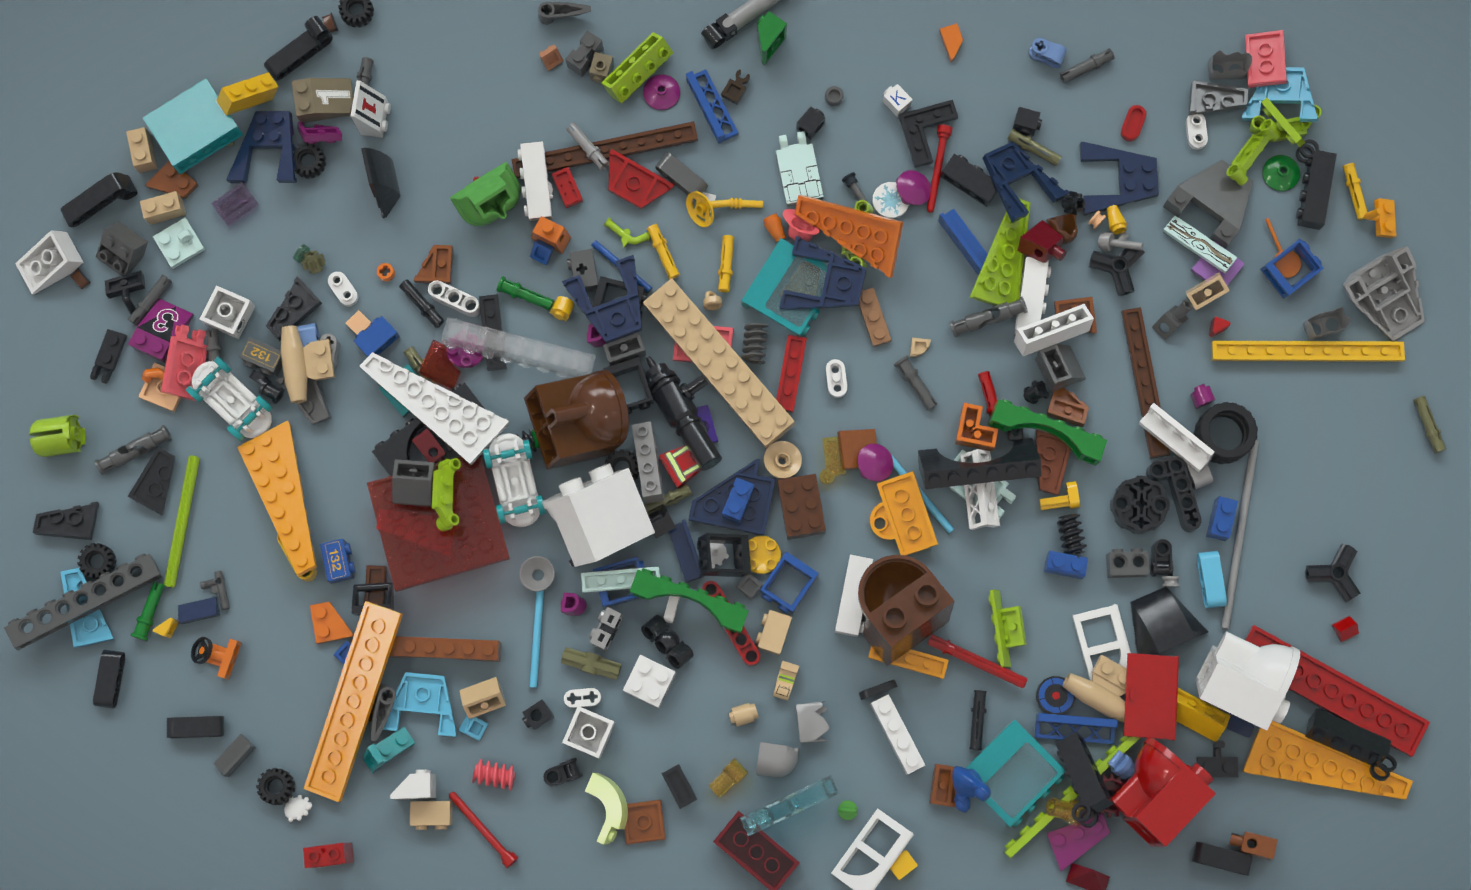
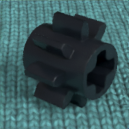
[1061,191,1085,215]

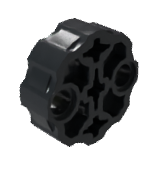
[1110,476,1170,534]

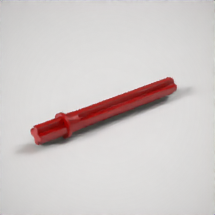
[927,634,1027,688]

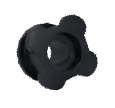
[1024,380,1049,404]

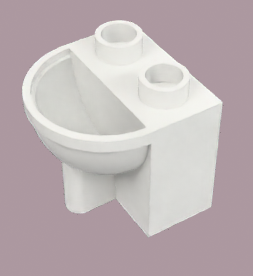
[542,463,655,567]
[1195,631,1300,730]

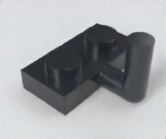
[105,270,145,314]
[1197,740,1239,778]

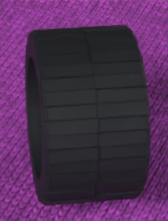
[1193,402,1258,464]

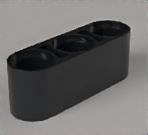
[93,650,125,708]
[167,716,224,738]
[1192,842,1253,876]

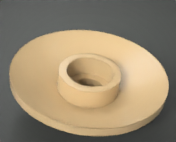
[764,441,802,479]

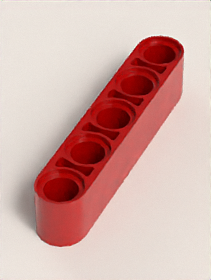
[702,581,760,666]

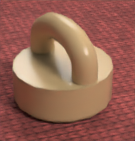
[703,291,722,310]

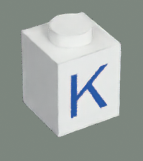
[883,84,913,118]

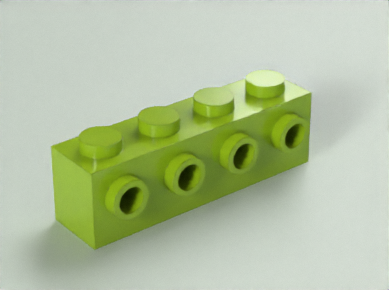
[601,32,673,104]

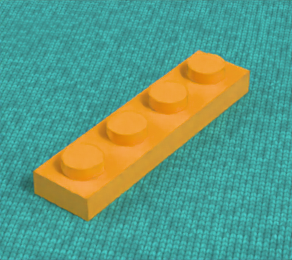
[868,646,949,679]

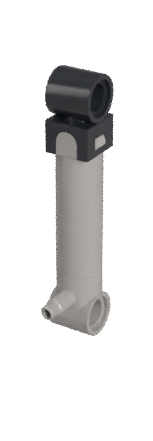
[701,0,781,49]

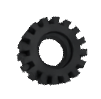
[338,0,374,28]
[293,142,326,179]
[605,449,639,480]
[77,543,117,579]
[256,768,295,805]

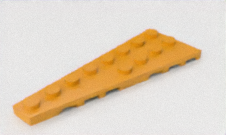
[237,420,317,577]
[1242,721,1413,800]

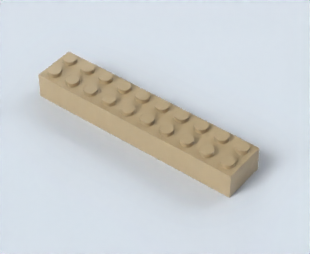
[643,278,795,449]

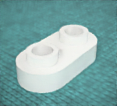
[1186,114,1208,150]
[328,272,358,307]
[826,359,847,398]

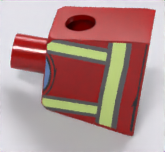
[659,445,701,489]

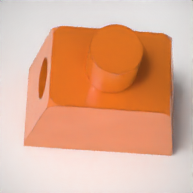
[531,216,571,254]

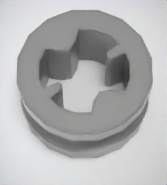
[1162,576,1180,587]

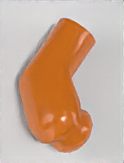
[142,367,164,383]

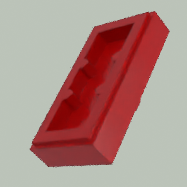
[551,167,583,209]

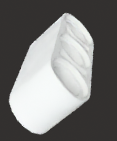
[428,280,480,317]

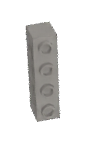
[632,421,665,504]

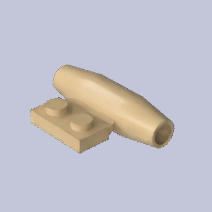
[281,325,335,403]
[1062,655,1126,723]

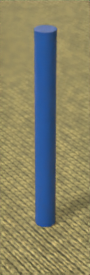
[591,240,653,293]

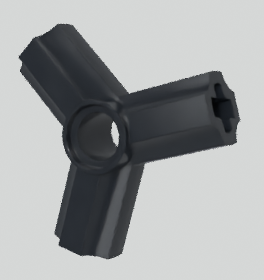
[1089,241,1145,296]
[1305,543,1361,603]

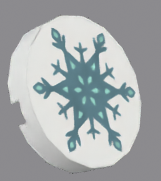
[872,182,909,219]

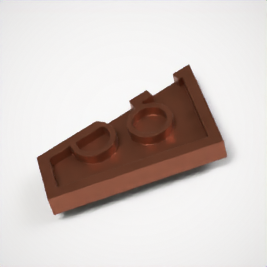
[1035,429,1071,496]

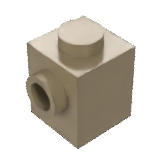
[589,52,614,84]

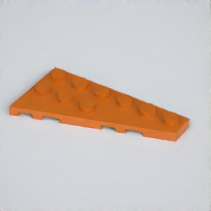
[795,195,904,278]

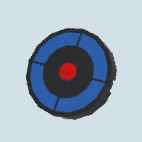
[1036,676,1076,715]

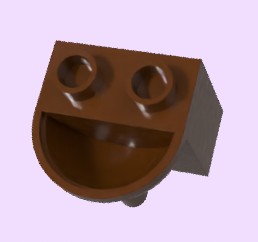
[524,370,629,470]
[858,555,955,666]

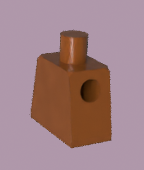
[1229,831,1278,861]

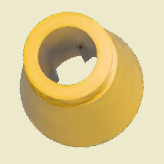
[1107,205,1127,235]

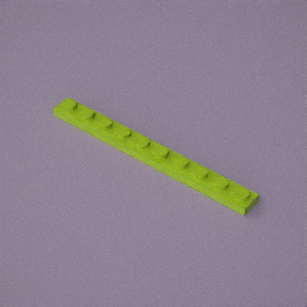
[1003,736,1141,858]

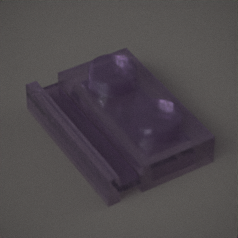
[211,182,259,226]

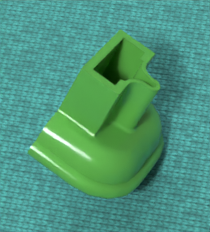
[450,162,521,226]

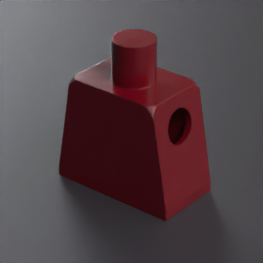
[1017,220,1067,263]
[412,429,447,467]

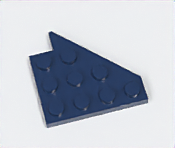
[688,459,776,536]

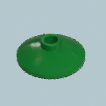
[1262,155,1300,191]

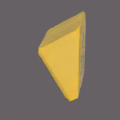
[152,618,179,638]

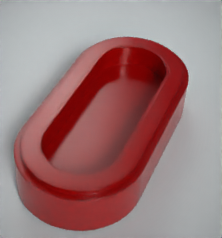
[1120,105,1146,142]

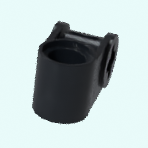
[1151,539,1173,577]
[543,758,583,787]

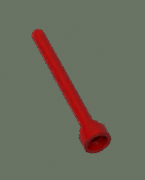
[927,125,953,213]
[449,792,518,868]

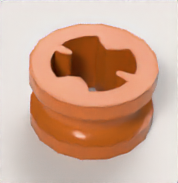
[377,263,395,282]

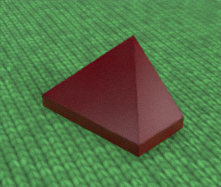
[1065,863,1110,890]

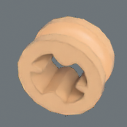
[1088,211,1106,229]

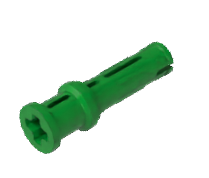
[496,276,554,311]
[130,581,165,641]

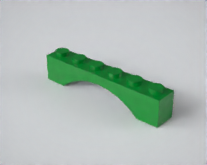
[988,399,1107,466]
[629,568,749,634]

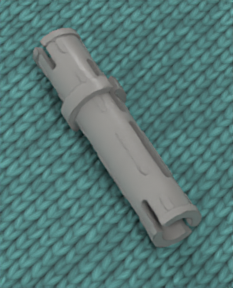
[566,122,610,171]

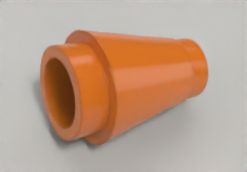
[763,213,786,243]

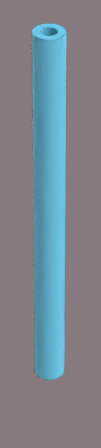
[892,455,954,534]
[529,590,544,688]

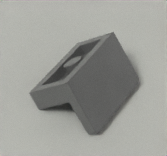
[213,734,256,777]

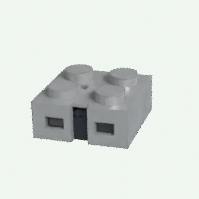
[589,607,624,653]

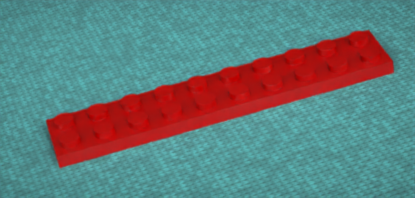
[1245,625,1430,757]

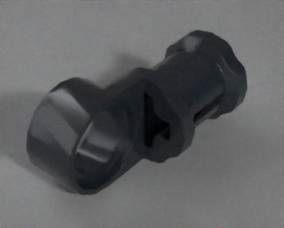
[249,369,285,404]

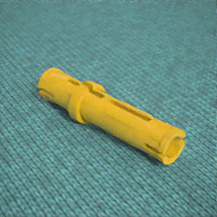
[1342,163,1368,220]
[647,224,680,280]
[718,235,734,293]

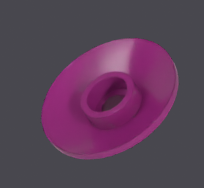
[643,74,680,110]

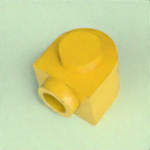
[549,296,575,321]

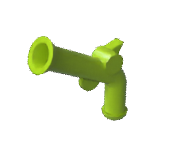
[603,218,650,249]

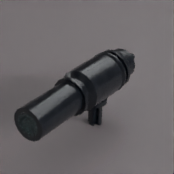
[645,356,722,471]

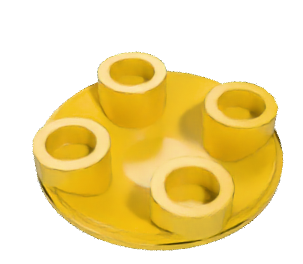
[749,536,781,574]

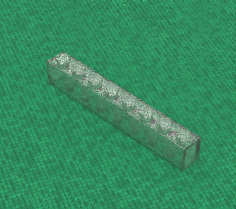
[441,317,596,378]

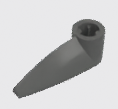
[538,2,591,25]
[371,684,396,742]

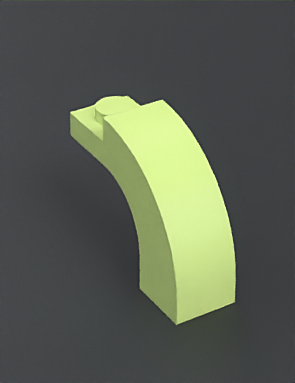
[585,773,628,845]

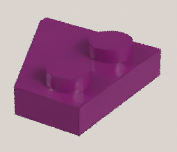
[297,122,342,144]

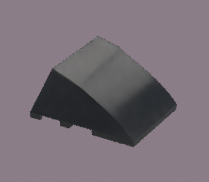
[361,148,401,218]
[1130,587,1208,655]

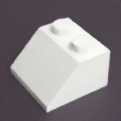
[390,769,436,800]

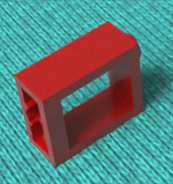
[303,843,354,868]

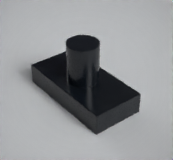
[661,764,698,809]

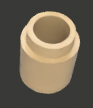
[728,703,759,727]

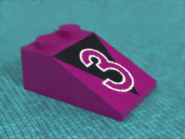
[128,299,194,364]

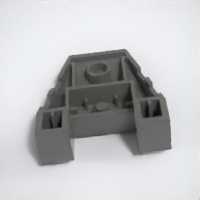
[1163,160,1253,249]

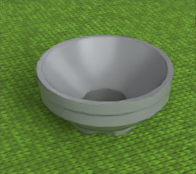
[519,556,555,592]

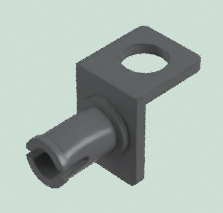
[1152,300,1193,340]

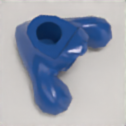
[952,766,991,813]

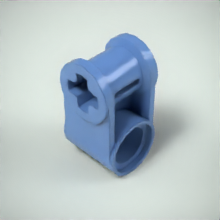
[1029,38,1067,68]
[297,323,320,347]

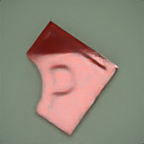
[418,339,461,389]

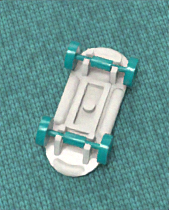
[185,356,273,441]
[483,433,546,527]

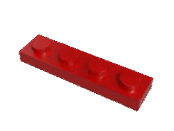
[776,335,807,413]

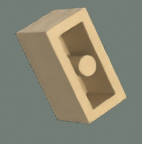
[126,127,158,173]
[140,191,186,225]
[1186,272,1230,310]
[755,610,792,656]
[459,677,506,719]
[410,801,453,830]

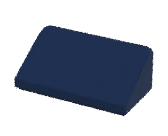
[178,597,220,624]

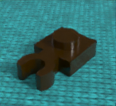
[721,69,750,105]

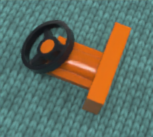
[191,637,242,680]

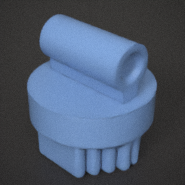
[1107,750,1135,779]

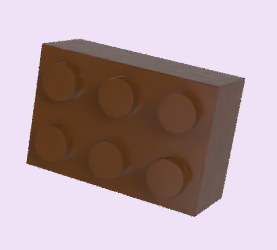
[777,474,826,540]

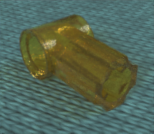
[708,758,748,798]
[1045,797,1084,826]

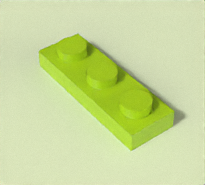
[1261,98,1306,147]

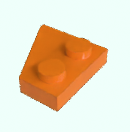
[310,602,354,644]

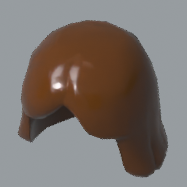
[1046,214,1078,244]

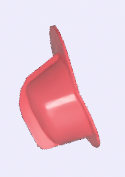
[783,209,820,242]

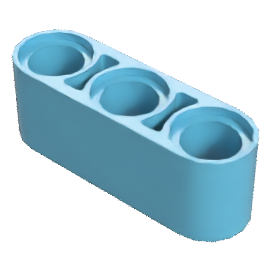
[1197,551,1227,609]

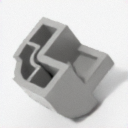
[756,742,799,778]

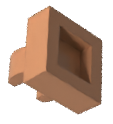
[539,45,563,71]

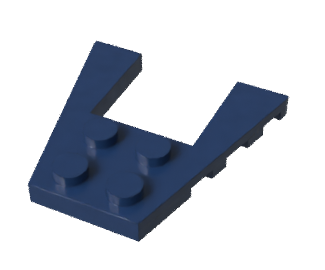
[227,111,297,183]
[982,142,1069,223]
[1080,142,1159,216]
[780,236,867,310]
[562,255,642,344]

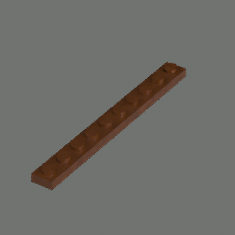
[511,121,698,179]

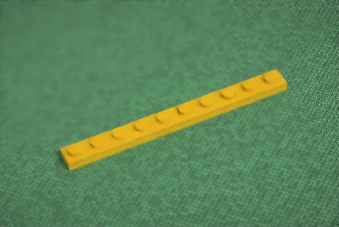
[1211,341,1405,362]

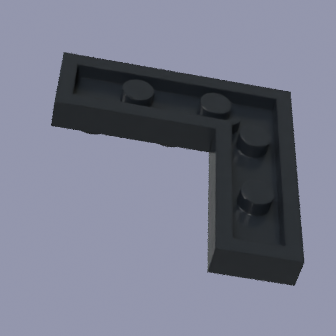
[899,100,958,168]

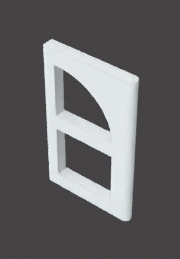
[1072,604,1131,681]
[831,808,914,890]

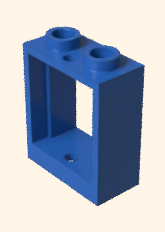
[1260,239,1324,299]
[760,551,819,614]
[593,556,645,609]

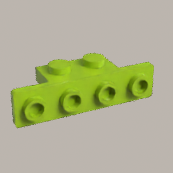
[988,589,1027,668]

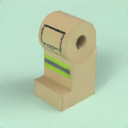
[773,661,799,701]

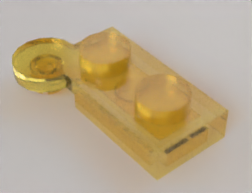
[819,436,846,485]

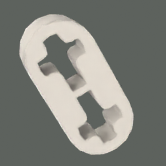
[664,596,680,624]
[564,688,601,708]

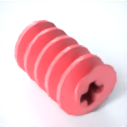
[472,759,515,791]

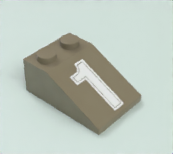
[292,78,354,123]

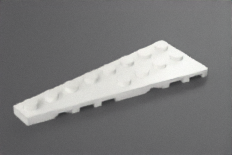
[360,352,510,465]

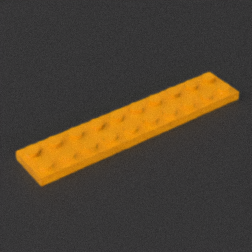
[304,601,403,802]

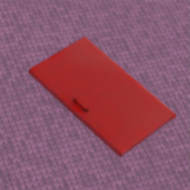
[1123,653,1179,741]

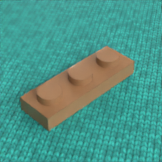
[859,287,891,347]

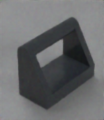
[352,582,394,616]

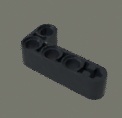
[264,16,333,81]
[60,172,138,227]
[1146,457,1202,532]

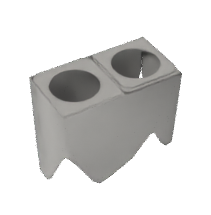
[1208,50,1252,80]
[1303,307,1351,341]
[796,701,831,743]

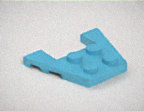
[1242,67,1318,122]
[383,672,457,737]

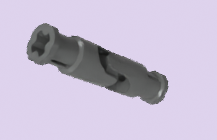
[950,297,1028,337]
[94,425,172,475]

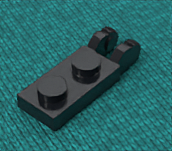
[90,329,127,384]

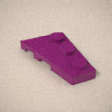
[1047,813,1111,871]

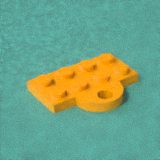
[870,471,939,556]

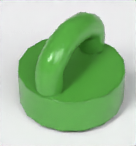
[838,800,858,820]

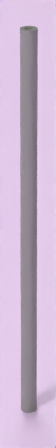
[1221,440,1259,629]

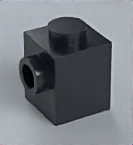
[1012,107,1042,136]

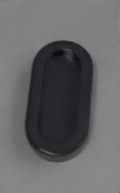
[859,680,898,700]

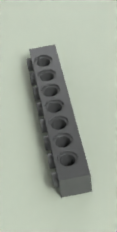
[4,554,162,651]

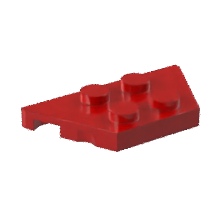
[608,149,674,209]

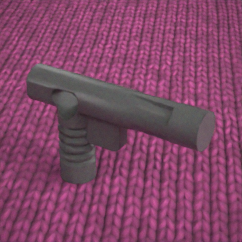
[200,571,230,610]

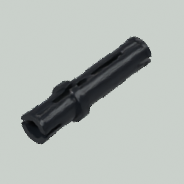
[399,279,445,328]
[969,690,987,750]

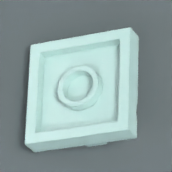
[153,218,205,269]

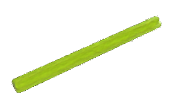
[164,455,200,588]

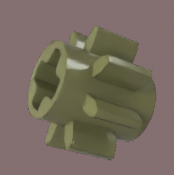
[301,250,326,274]

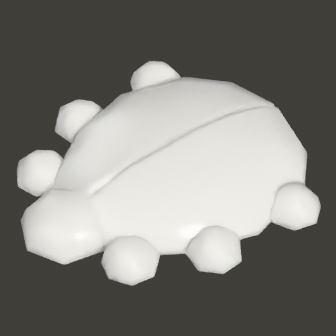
[710,543,729,568]
[284,795,312,822]

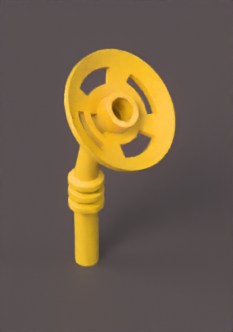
[686,191,763,227]

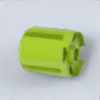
[29,415,86,457]

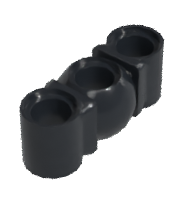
[641,615,694,669]

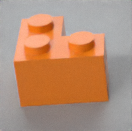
[955,403,998,451]

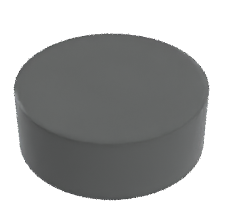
[825,86,844,106]

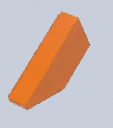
[939,23,963,62]

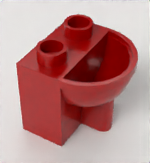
[1111,737,1216,847]

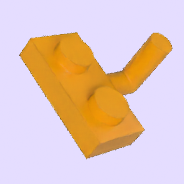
[1364,198,1396,238]

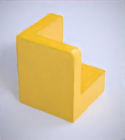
[890,850,918,880]

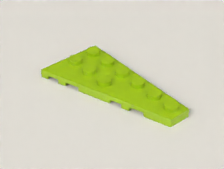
[969,198,1031,306]

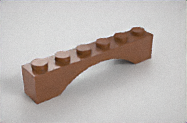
[389,636,501,662]

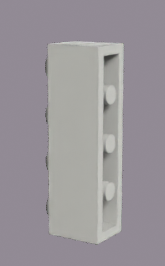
[518,141,553,221]
[1014,257,1051,334]
[1014,304,1094,356]
[835,555,873,637]
[870,694,925,775]

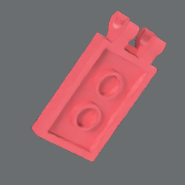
[161,325,208,401]

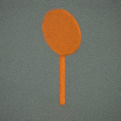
[1265,218,1301,278]

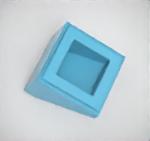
[459,715,488,741]

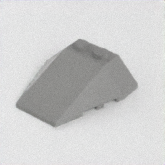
[1343,246,1425,341]

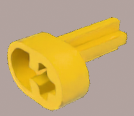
[1039,481,1080,510]

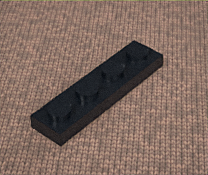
[479,294,507,371]

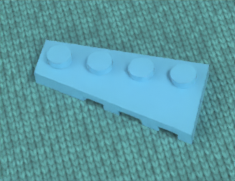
[60,568,114,648]

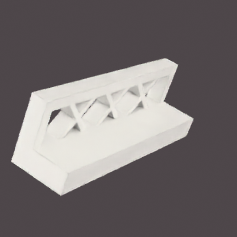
[1139,403,1214,473]
[960,449,1000,530]

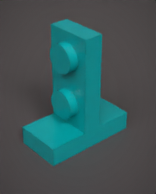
[362,727,415,774]

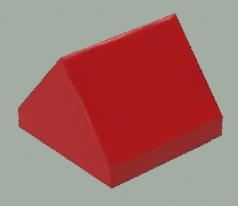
[1209,316,1231,337]
[1332,616,1359,642]

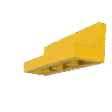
[1176,688,1231,742]

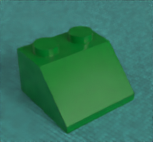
[757,11,787,65]

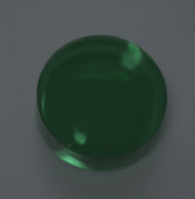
[293,244,310,263]

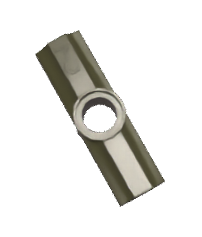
[561,647,622,680]

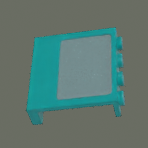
[741,238,828,337]
[966,720,1065,827]

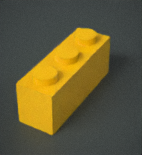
[217,72,279,116]

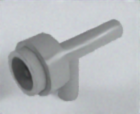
[1098,232,1143,252]

